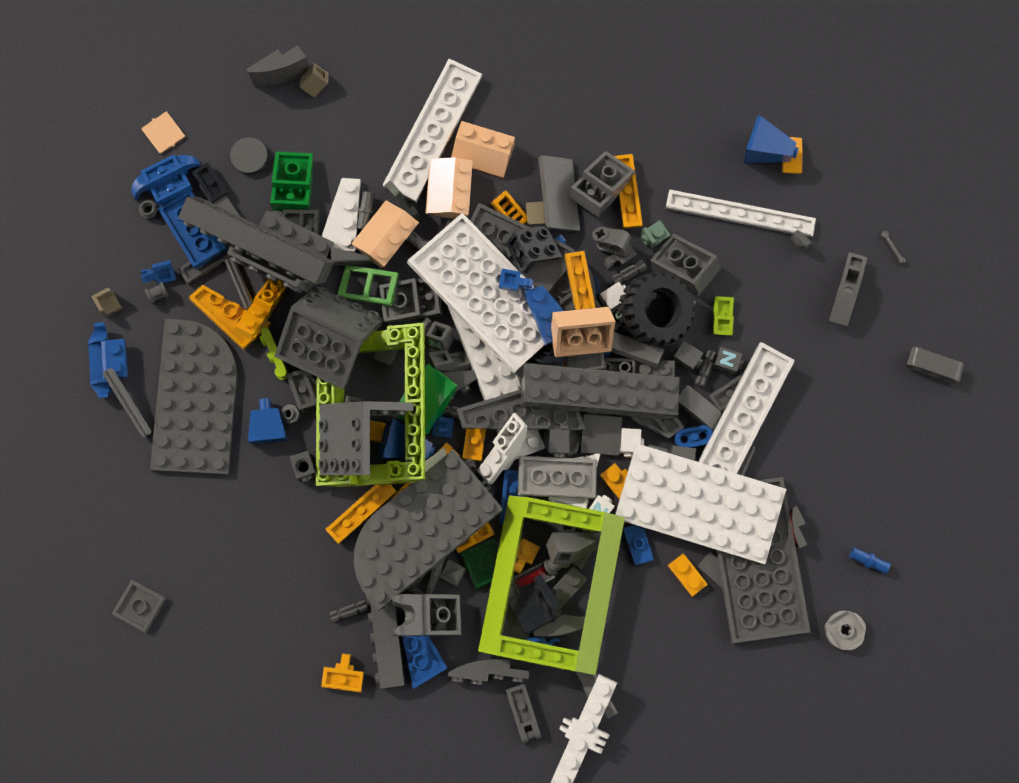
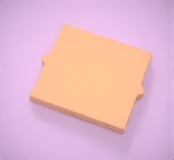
[141,111,185,155]

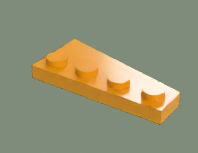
[189,285,271,350]

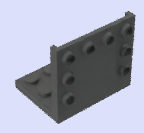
[227,210,335,294]
[274,287,384,389]
[319,401,413,475]

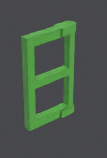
[338,265,399,306]

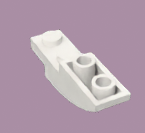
[477,413,527,484]

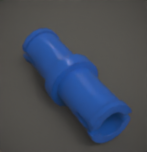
[849,547,891,574]

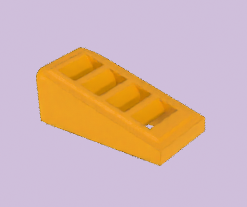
[491,190,527,224]

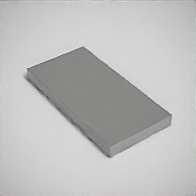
[518,456,597,499]

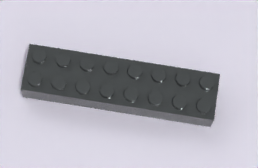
[178,197,334,285]
[521,363,679,420]

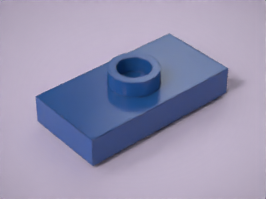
[623,525,654,566]

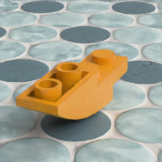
[234,278,287,340]

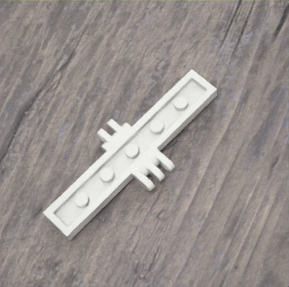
[551,674,617,783]

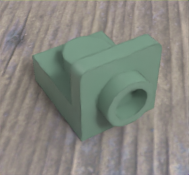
[641,220,670,249]

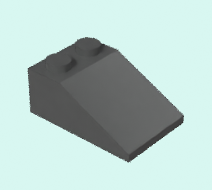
[650,233,721,296]

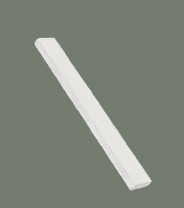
[666,190,816,238]

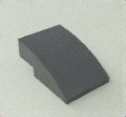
[246,45,309,87]
[569,151,635,217]
[379,278,445,322]

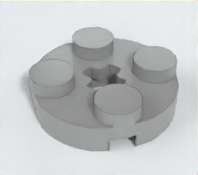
[825,611,866,650]

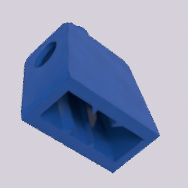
[248,398,288,444]

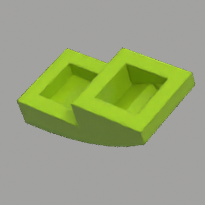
[713,296,734,335]

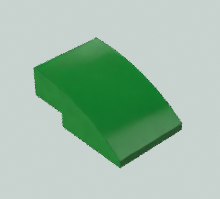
[270,152,313,212]
[395,364,458,434]

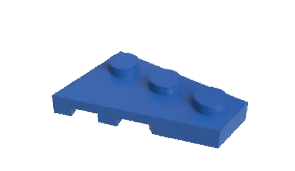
[524,285,564,346]
[402,637,447,689]

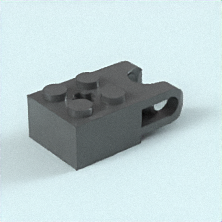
[392,594,461,637]

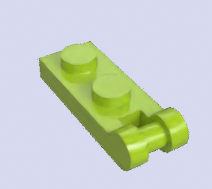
[259,327,288,381]

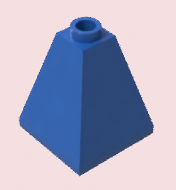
[743,115,799,164]
[377,419,435,461]

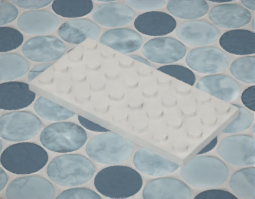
[407,213,545,373]
[615,444,786,564]

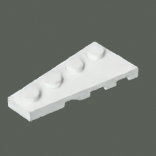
[322,178,361,253]

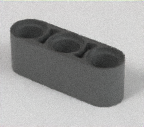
[906,347,965,384]

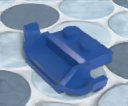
[131,155,202,206]
[87,322,128,398]

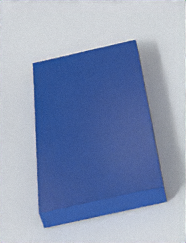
[158,190,228,270]

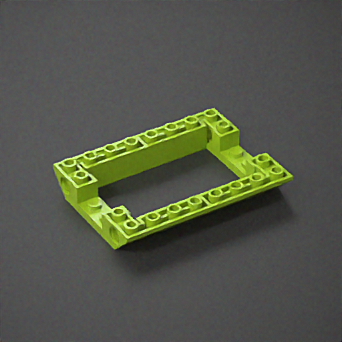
[316,323,425,487]
[478,496,625,675]

